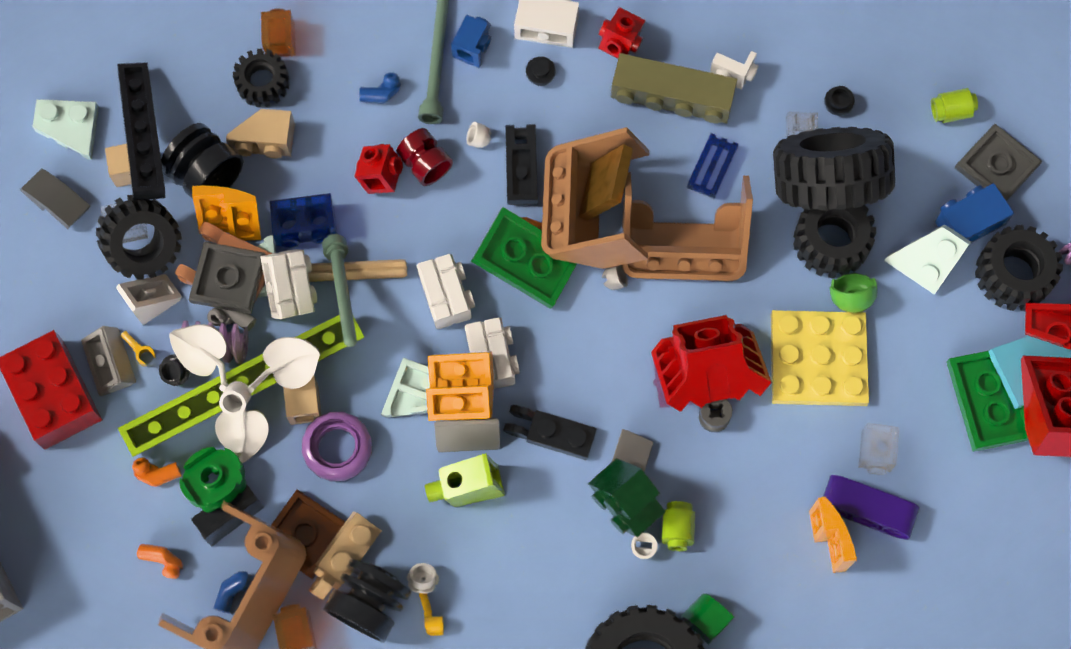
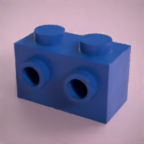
[935,183,1014,244]

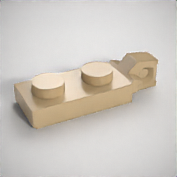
[308,511,381,600]

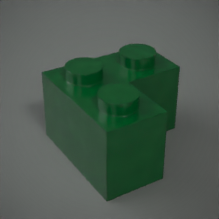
[588,458,666,537]

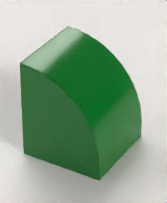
[680,593,734,645]

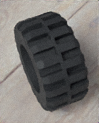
[773,127,895,210]
[585,604,704,649]

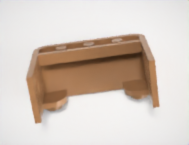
[541,127,649,269]
[622,172,753,281]
[158,501,306,649]

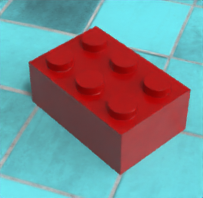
[0,330,102,450]

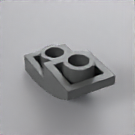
[20,168,90,229]

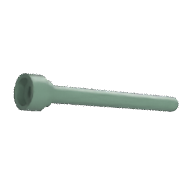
[418,0,449,124]
[322,234,357,347]

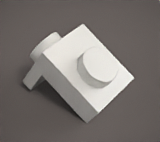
[710,51,759,90]

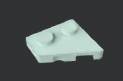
[32,99,99,160]
[884,225,971,294]
[381,358,430,418]

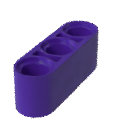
[823,475,920,540]

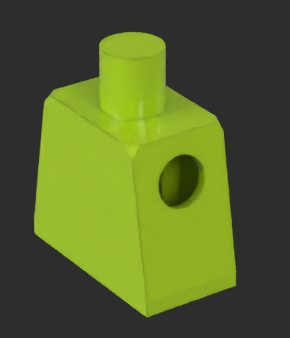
[425,453,505,507]

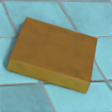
[579,144,633,221]

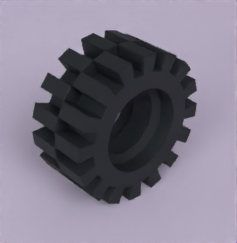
[233,48,290,108]

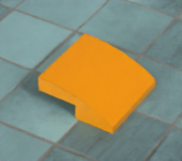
[192,185,261,241]
[426,352,494,421]
[809,497,857,573]

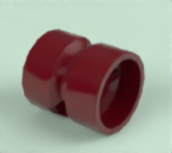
[396,128,453,186]

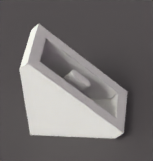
[116,274,182,325]

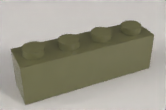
[611,53,737,124]

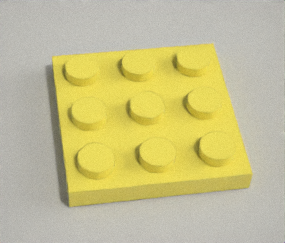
[771,310,869,406]

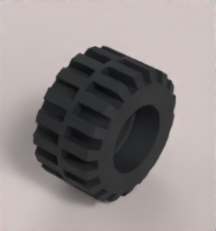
[96,195,182,280]
[793,204,876,278]
[975,225,1063,311]

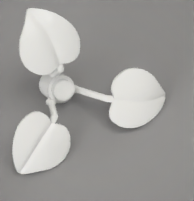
[169,324,320,463]

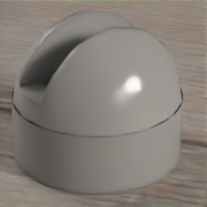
[602,265,628,290]

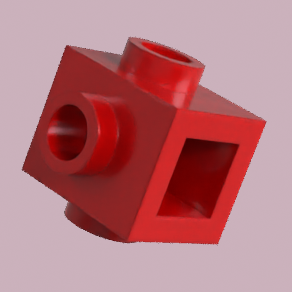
[598,7,646,58]
[354,144,403,194]

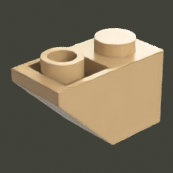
[226,109,295,159]

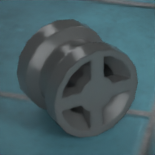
[698,399,732,433]

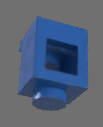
[451,14,491,68]

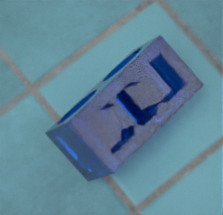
[269,193,337,248]

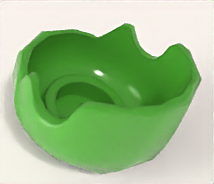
[829,273,878,313]

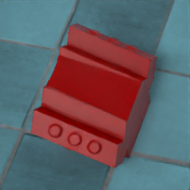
[651,315,772,412]

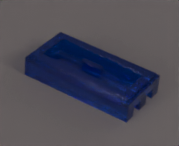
[687,133,739,199]

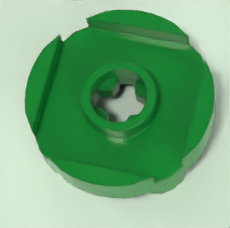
[179,447,247,512]

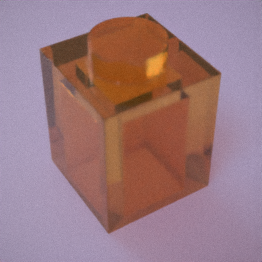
[261,9,296,57]
[273,604,317,649]

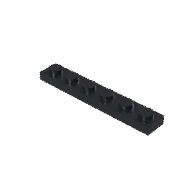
[117,63,165,200]

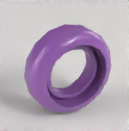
[302,412,372,481]

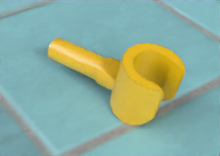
[121,331,156,367]
[419,593,444,636]

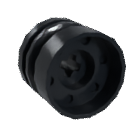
[161,123,244,199]
[323,559,411,643]

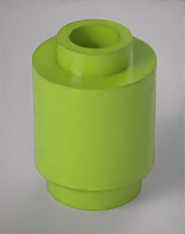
[931,88,978,123]
[662,501,695,551]

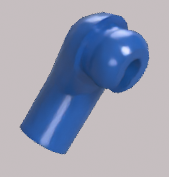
[359,72,401,103]
[213,571,254,613]

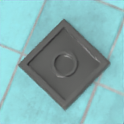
[955,124,1042,201]
[188,242,266,314]

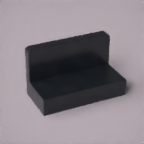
[191,484,264,547]

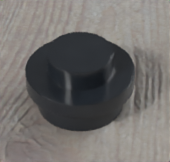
[526,57,555,86]
[824,86,855,116]
[159,354,190,386]

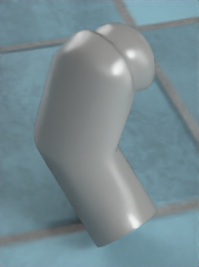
[207,307,256,331]

